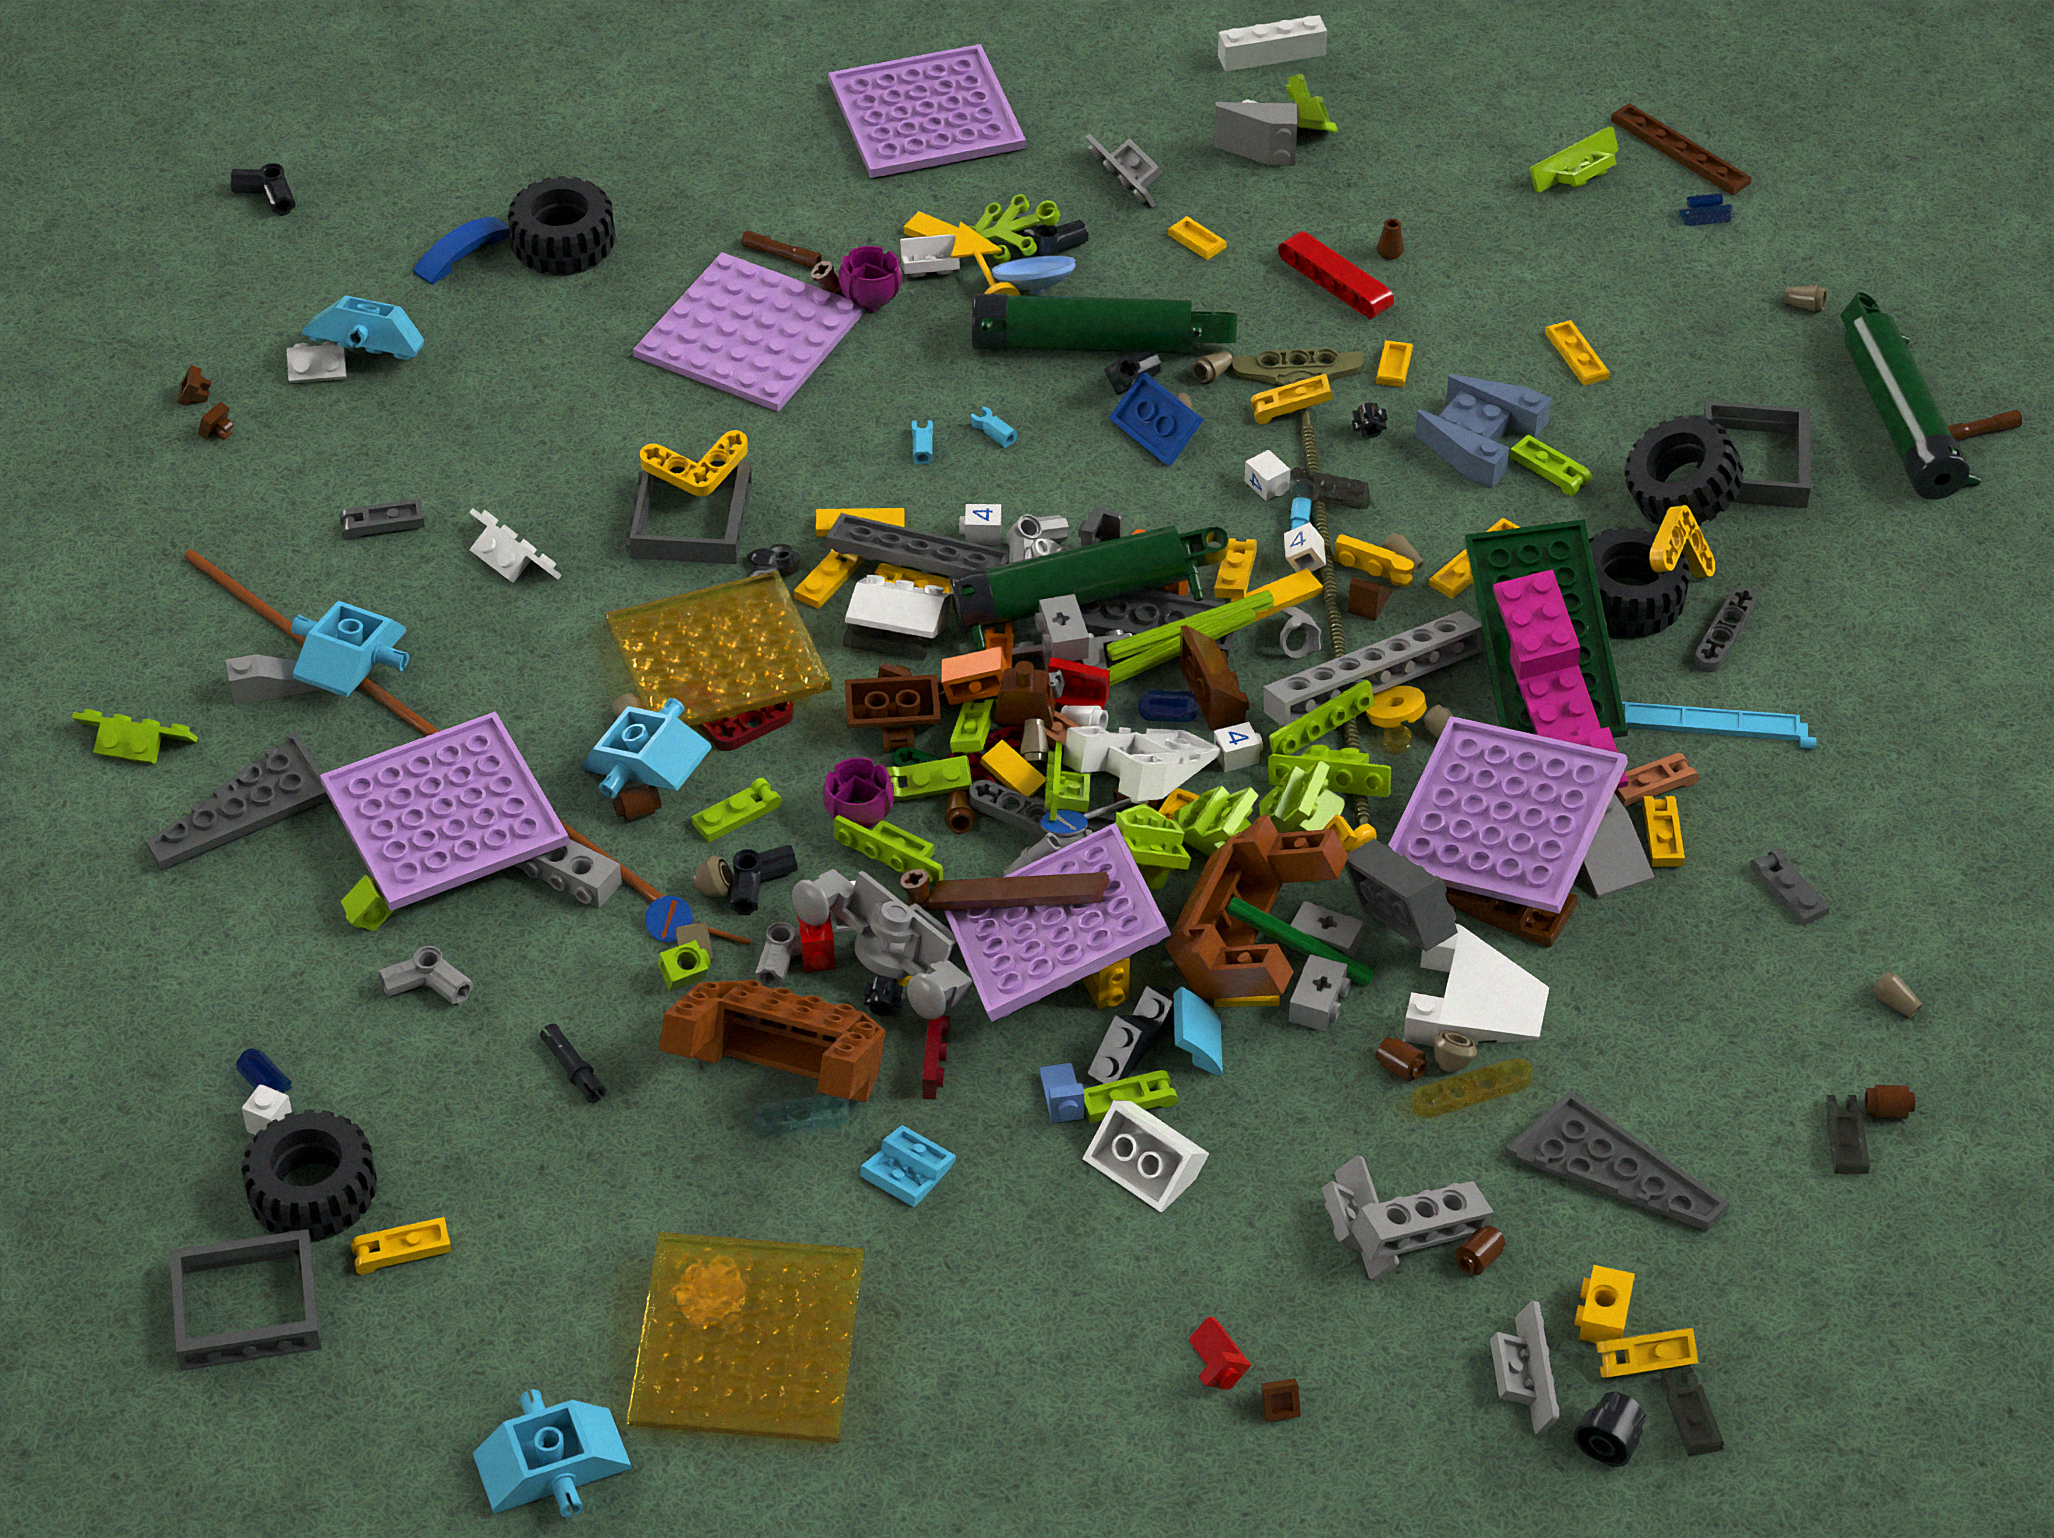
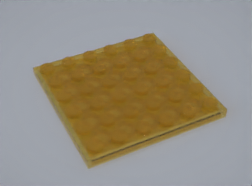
[605,570,832,726]
[626,1232,865,1443]

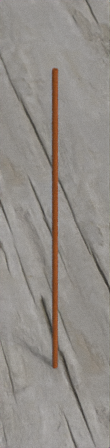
[184,549,664,903]

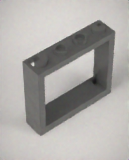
[1696,401,1811,508]
[625,457,752,564]
[169,1229,322,1371]

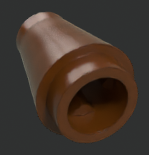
[1377,219,1404,260]
[944,789,976,834]

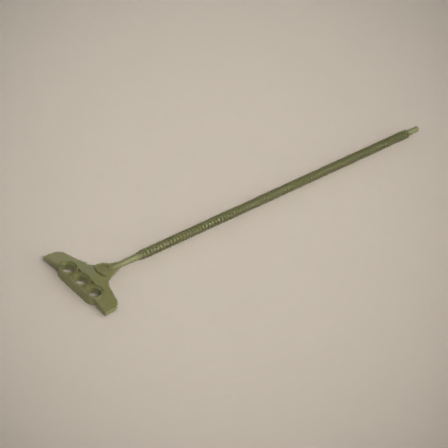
[1231,348,1371,826]

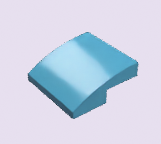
[1173,987,1223,1075]
[859,1125,956,1207]

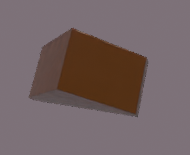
[1348,578,1393,621]

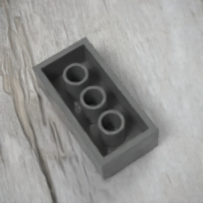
[1345,839,1458,952]

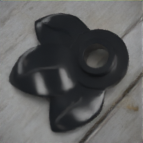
[746,543,801,579]

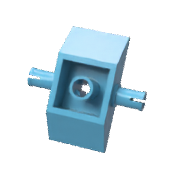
[302,295,424,360]
[291,601,409,697]
[582,698,712,799]
[473,1390,631,1518]

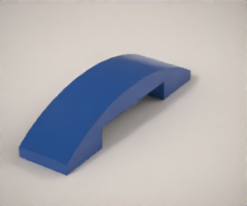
[413,217,510,285]

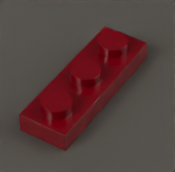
[922,1013,950,1099]

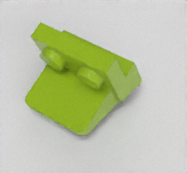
[1285,74,1338,133]
[1259,760,1345,833]
[1174,786,1258,857]
[1116,804,1191,889]

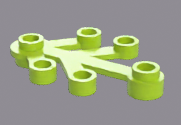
[968,194,1060,264]

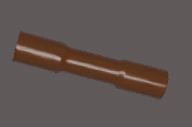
[741,230,822,268]
[1948,410,2022,442]

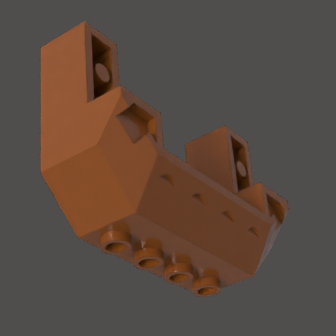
[1164,815,1349,1000]
[659,980,886,1103]

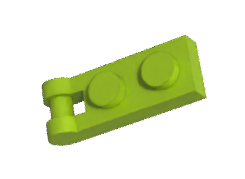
[1509,434,1592,496]
[950,699,997,754]
[885,755,972,802]
[691,778,783,843]
[1083,1070,1179,1123]

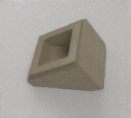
[675,923,713,966]

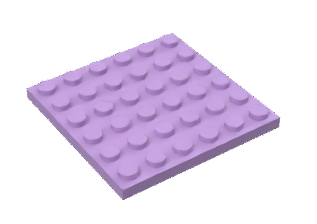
[829,44,1026,178]
[633,252,865,412]
[320,711,570,911]
[1388,716,1628,914]
[944,823,1171,1022]

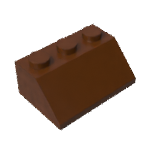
[1179,625,1249,731]
[845,674,941,729]

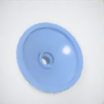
[992,256,1076,294]

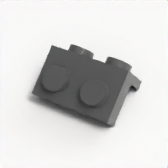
[1078,507,1123,547]

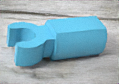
[971,407,1017,448]
[912,420,933,464]
[1290,497,1311,530]

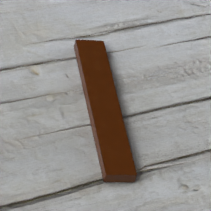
[1611,103,1751,196]
[927,872,1110,911]

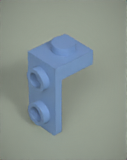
[1040,1063,1084,1123]

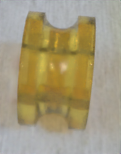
[1383,725,1411,754]

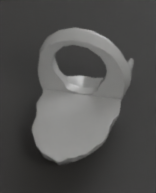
[1280,607,1321,658]

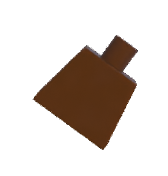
[994,661,1056,728]

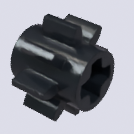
[1352,403,1388,438]
[863,975,904,1016]

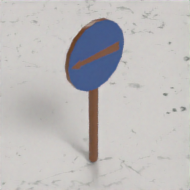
[645,896,751,945]

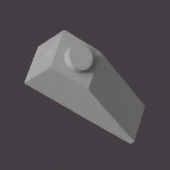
[226,654,323,705]

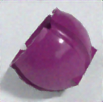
[838,246,902,313]
[823,757,894,829]

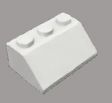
[845,575,950,638]
[1083,1101,1209,1212]

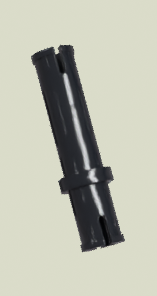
[540,1023,606,1103]

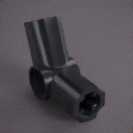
[231,163,296,216]
[1012,217,1088,257]
[1104,351,1161,395]
[730,845,798,915]

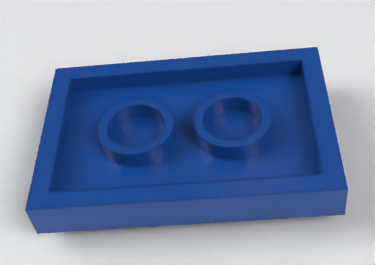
[1109,371,1204,466]

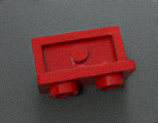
[1048,657,1110,710]

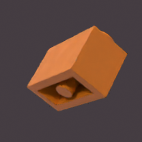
[941,646,1008,705]

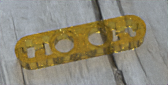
[1411,1058,1533,1118]

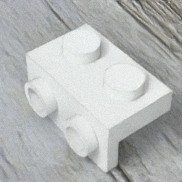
[900,234,960,277]
[287,341,347,383]

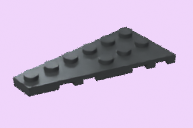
[146,731,330,870]
[1505,1091,1730,1231]

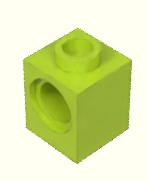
[341,875,394,931]
[657,940,711,991]

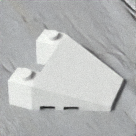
[1062,726,1222,804]
[1403,924,1549,1047]

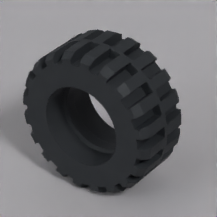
[507,176,615,275]
[1624,415,1744,527]
[1589,526,1690,638]
[241,1109,377,1240]

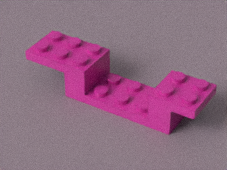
[1493,569,1628,789]

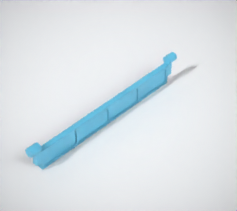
[1622,702,1816,750]

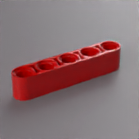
[1278,231,1394,319]

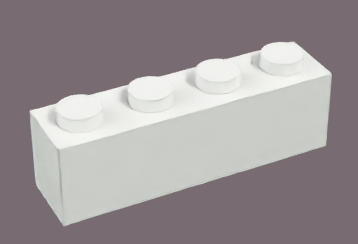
[1218,15,1327,72]

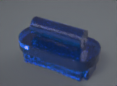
[1679,193,1732,226]
[1138,689,1198,722]
[236,1048,292,1093]

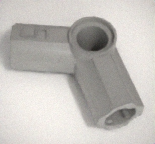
[1006,514,1069,563]
[755,922,801,989]
[378,946,473,1005]

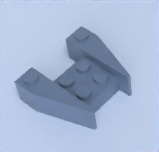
[1415,374,1552,488]

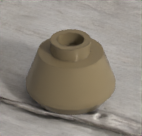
[693,855,733,897]
[1433,1031,1477,1073]

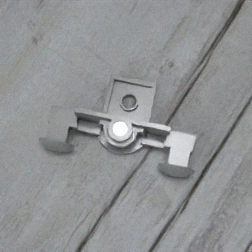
[792,869,972,1020]

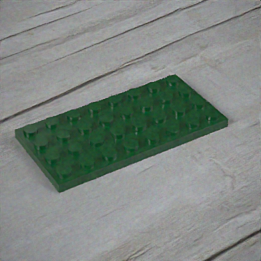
[1465,519,1628,738]

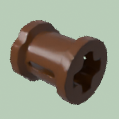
[811,261,842,295]
[882,725,914,753]
[900,869,932,911]

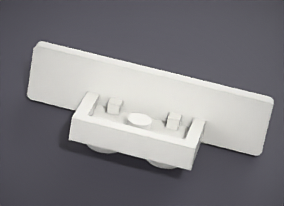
[469,508,562,583]

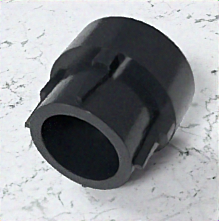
[1574,1392,1647,1467]

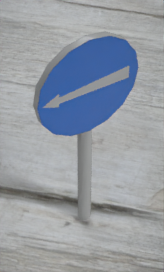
[1041,798,1132,836]

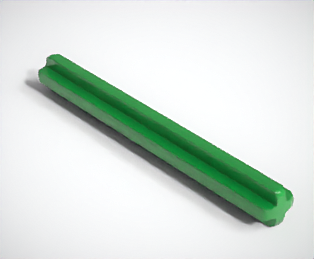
[1226,897,1374,986]

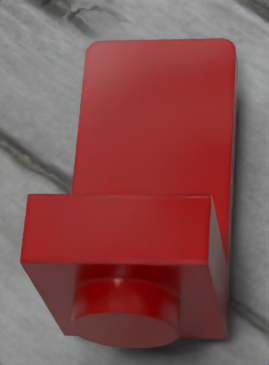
[797,911,835,972]
[1189,1316,1252,1390]

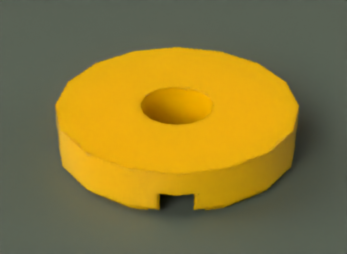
[1365,686,1427,728]

